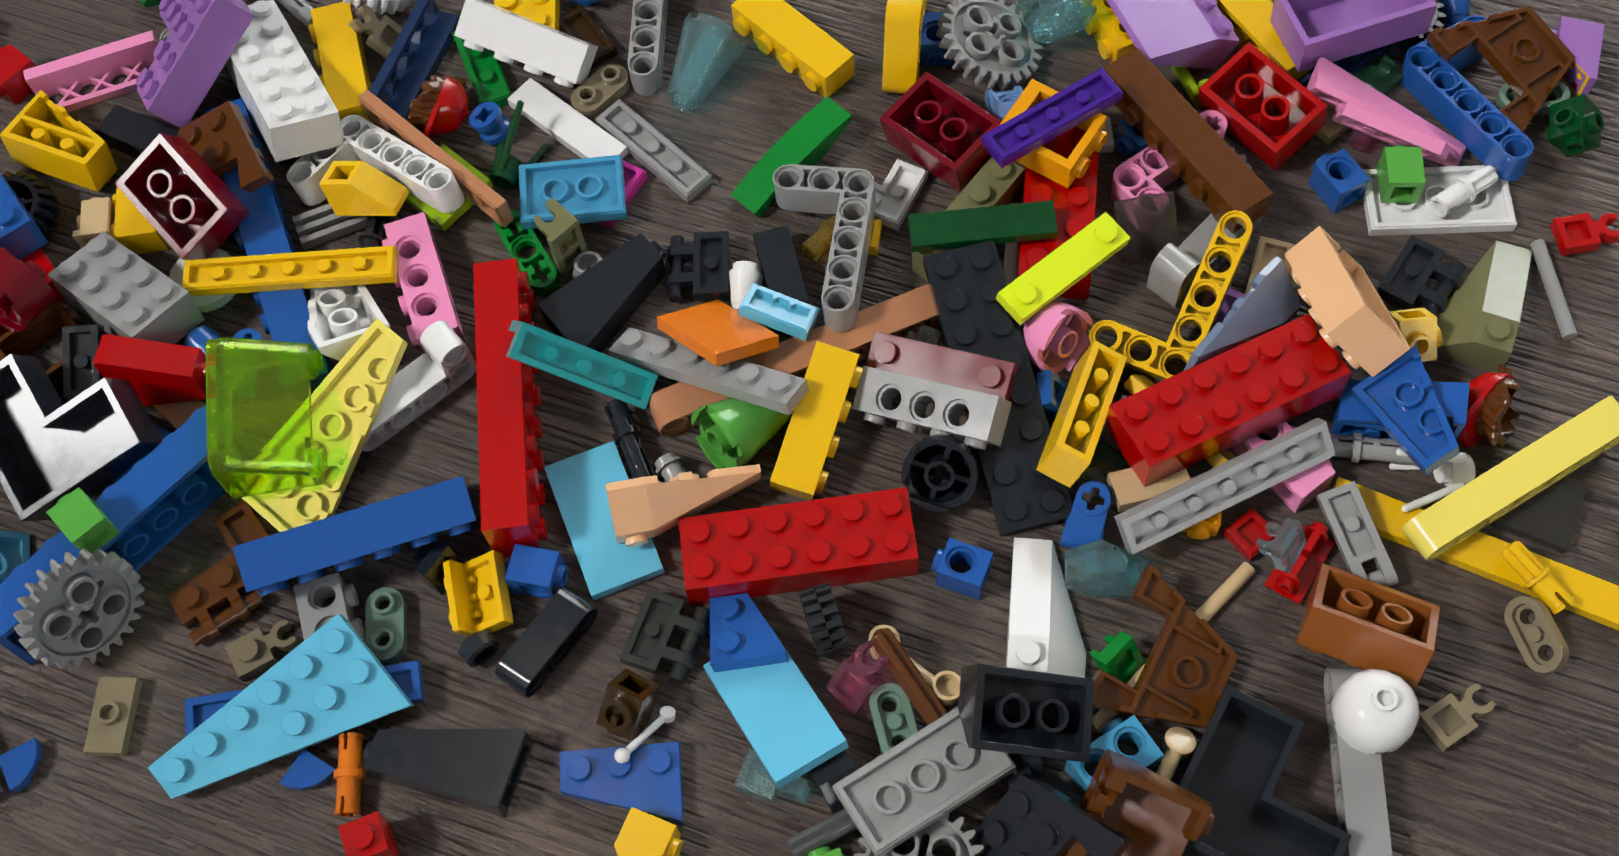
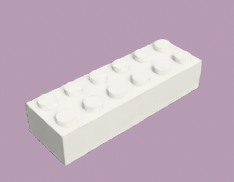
[225,0,343,162]

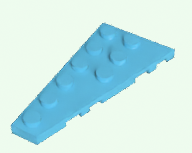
[148,613,414,799]

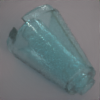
[668,13,747,111]

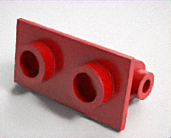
[1264,522,1335,605]

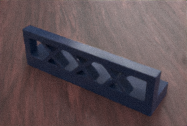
[369,0,460,121]

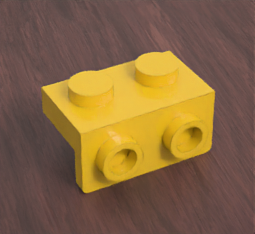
[443,550,514,637]

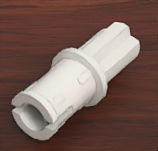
[1430,165,1498,217]

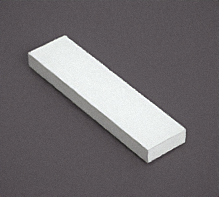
[507,78,629,159]

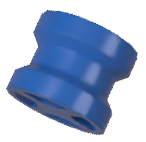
[469,101,511,145]

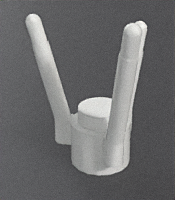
[1389,448,1475,512]

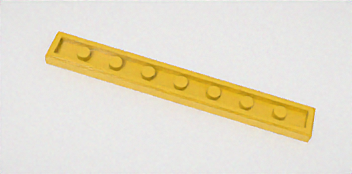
[1333,476,1619,631]

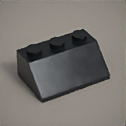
[958,663,1095,763]

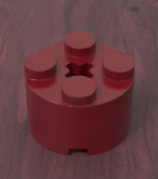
[0,247,57,332]

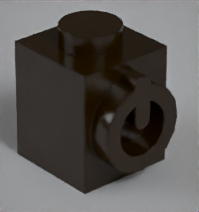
[596,668,660,741]

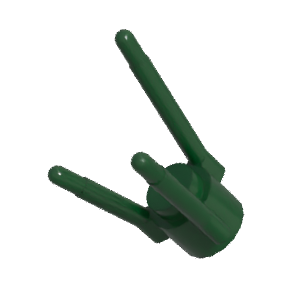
[489,100,549,190]

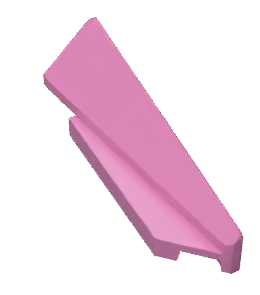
[1307,57,1466,167]

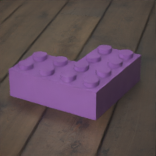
[136,0,254,128]
[1270,0,1437,72]

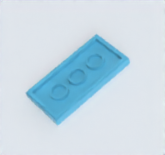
[544,441,665,601]
[703,626,849,789]

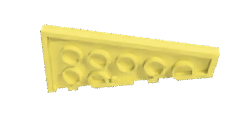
[231,318,408,532]

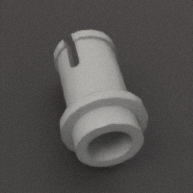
[655,452,686,482]

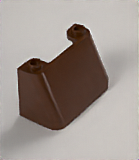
[1064,749,1214,856]

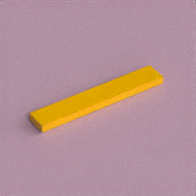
[181,245,399,297]

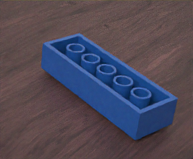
[232,476,481,596]

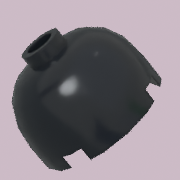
[901,434,979,513]

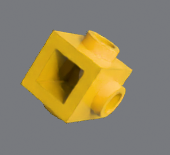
[1389,308,1442,364]

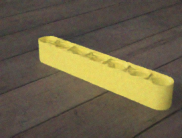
[1401,395,1619,561]

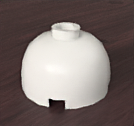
[1331,669,1419,754]

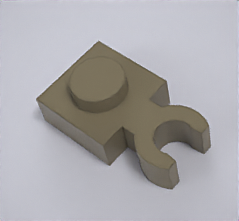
[349,5,403,59]
[224,619,301,682]
[1418,684,1496,752]

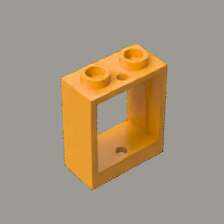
[999,79,1109,188]

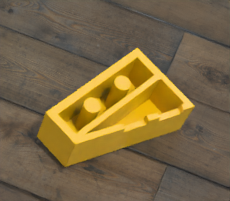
[0,90,118,192]

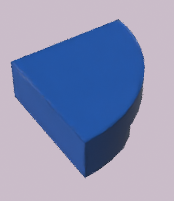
[0,738,43,794]
[279,749,335,791]

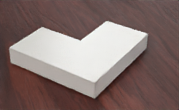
[874,159,928,231]

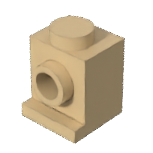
[72,197,115,248]

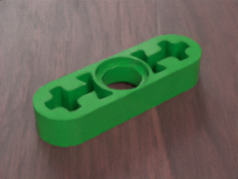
[495,209,560,296]

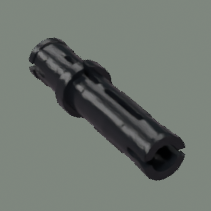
[604,399,656,479]

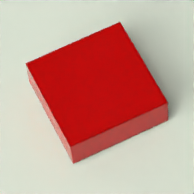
[1223,507,1280,562]

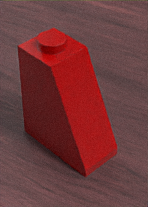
[92,334,218,406]

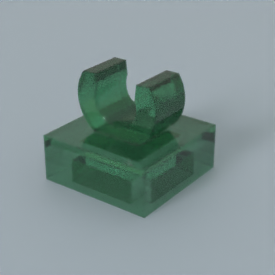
[1354,55,1403,96]

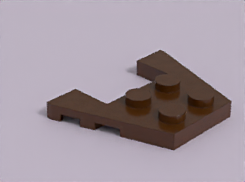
[1425,6,1576,132]
[178,101,274,193]
[1092,565,1238,728]

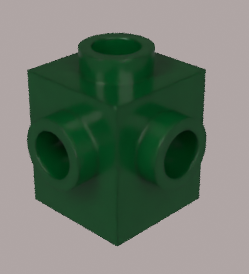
[1546,94,1605,157]

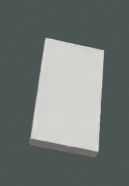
[1363,165,1517,236]

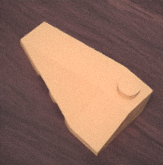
[605,464,761,547]

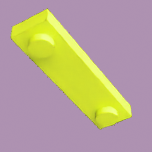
[996,212,1131,325]

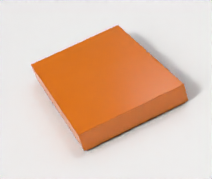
[657,299,779,367]

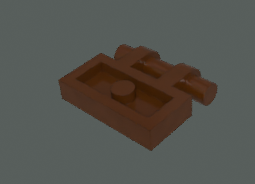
[166,553,264,646]

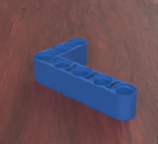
[1400,15,1534,181]

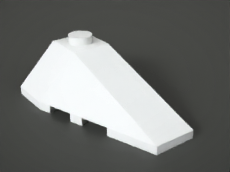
[308,285,390,361]
[1006,537,1086,678]

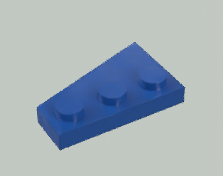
[1351,345,1460,476]

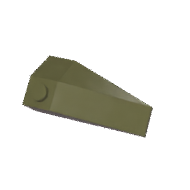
[1437,240,1532,372]

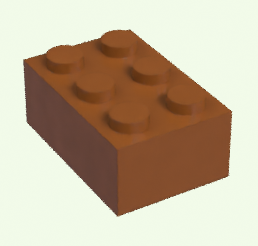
[1296,563,1440,688]

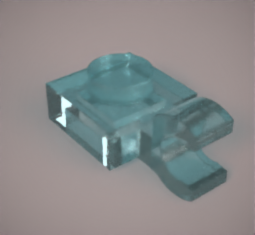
[734,749,811,804]

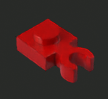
[1550,212,1619,256]

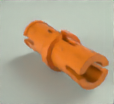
[333,732,366,817]

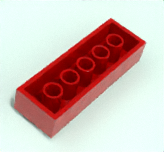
[1017,91,1101,300]
[1105,314,1352,487]
[678,487,919,606]

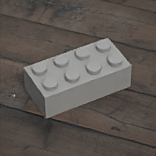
[48,231,205,344]

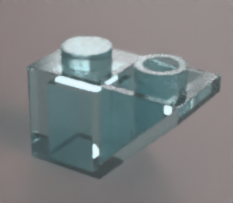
[1064,539,1151,599]

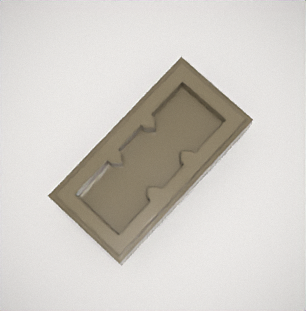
[83,676,142,757]

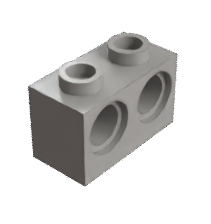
[293,573,365,641]

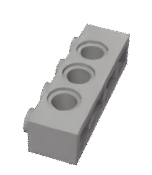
[852,365,1012,450]

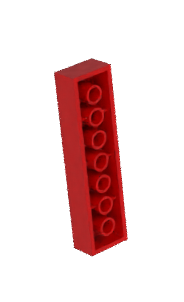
[473,258,548,559]

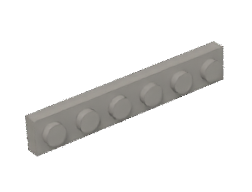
[608,327,809,415]
[1114,418,1336,555]

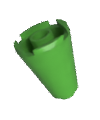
[691,397,793,469]

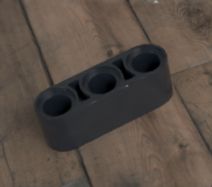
[93,104,178,159]
[753,226,809,304]
[495,587,598,698]

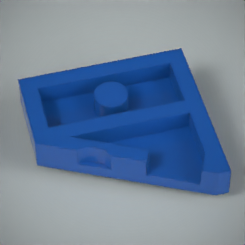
[710,593,788,673]

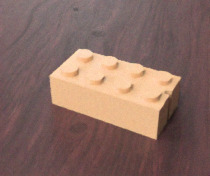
[1284,226,1411,377]

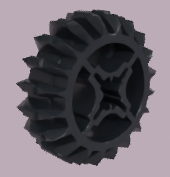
[3,170,61,237]

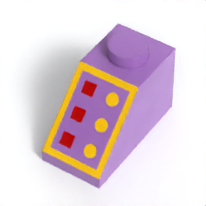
[1551,16,1605,96]

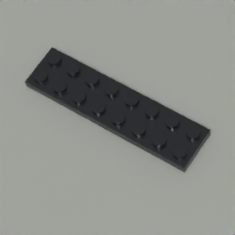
[922,241,1073,537]

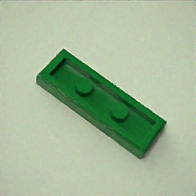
[452,32,512,107]

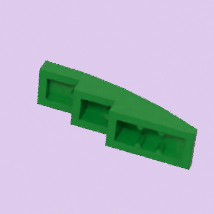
[730,97,854,218]

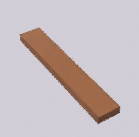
[358,89,514,227]

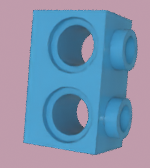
[1064,715,1164,796]

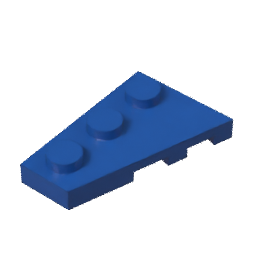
[559,741,684,824]

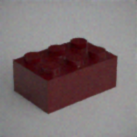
[879,71,1002,193]
[115,133,250,260]

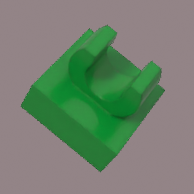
[1090,631,1145,683]

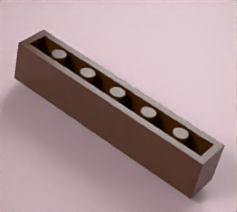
[1104,48,1273,234]

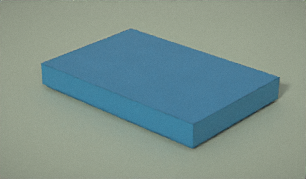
[519,155,627,229]

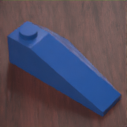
[0,171,49,260]

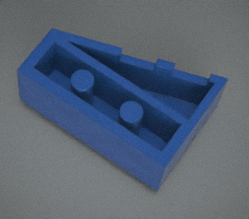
[1331,380,1470,439]

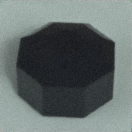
[458,629,499,668]

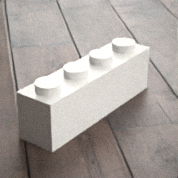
[454,0,598,88]

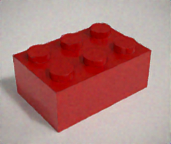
[1199,42,1327,171]

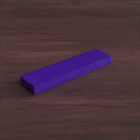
[981,67,1123,169]

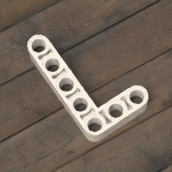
[286,115,465,213]

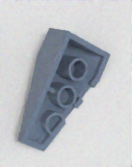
[1184,256,1300,371]

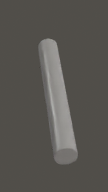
[1530,239,1578,341]

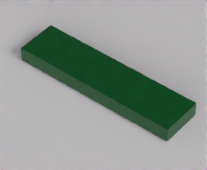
[908,200,1058,252]

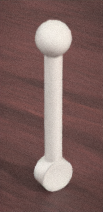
[614,706,676,764]

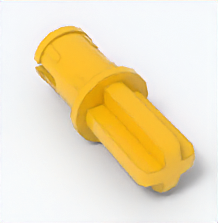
[1501,541,1575,615]

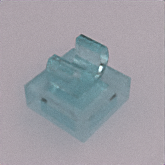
[1256,517,1307,573]

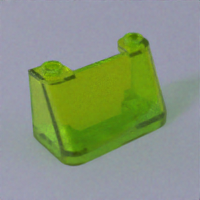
[206,337,327,499]

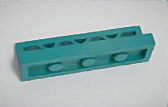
[506,320,658,410]

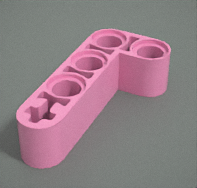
[1110,110,1228,232]

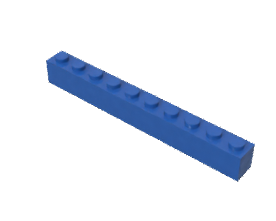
[204,98,333,403]

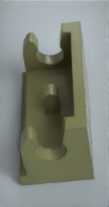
[534,197,588,279]

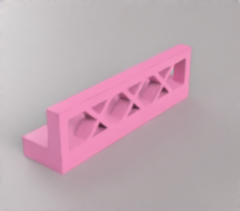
[23,30,159,113]

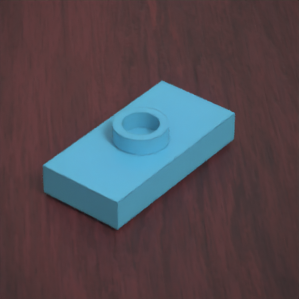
[738,283,820,341]

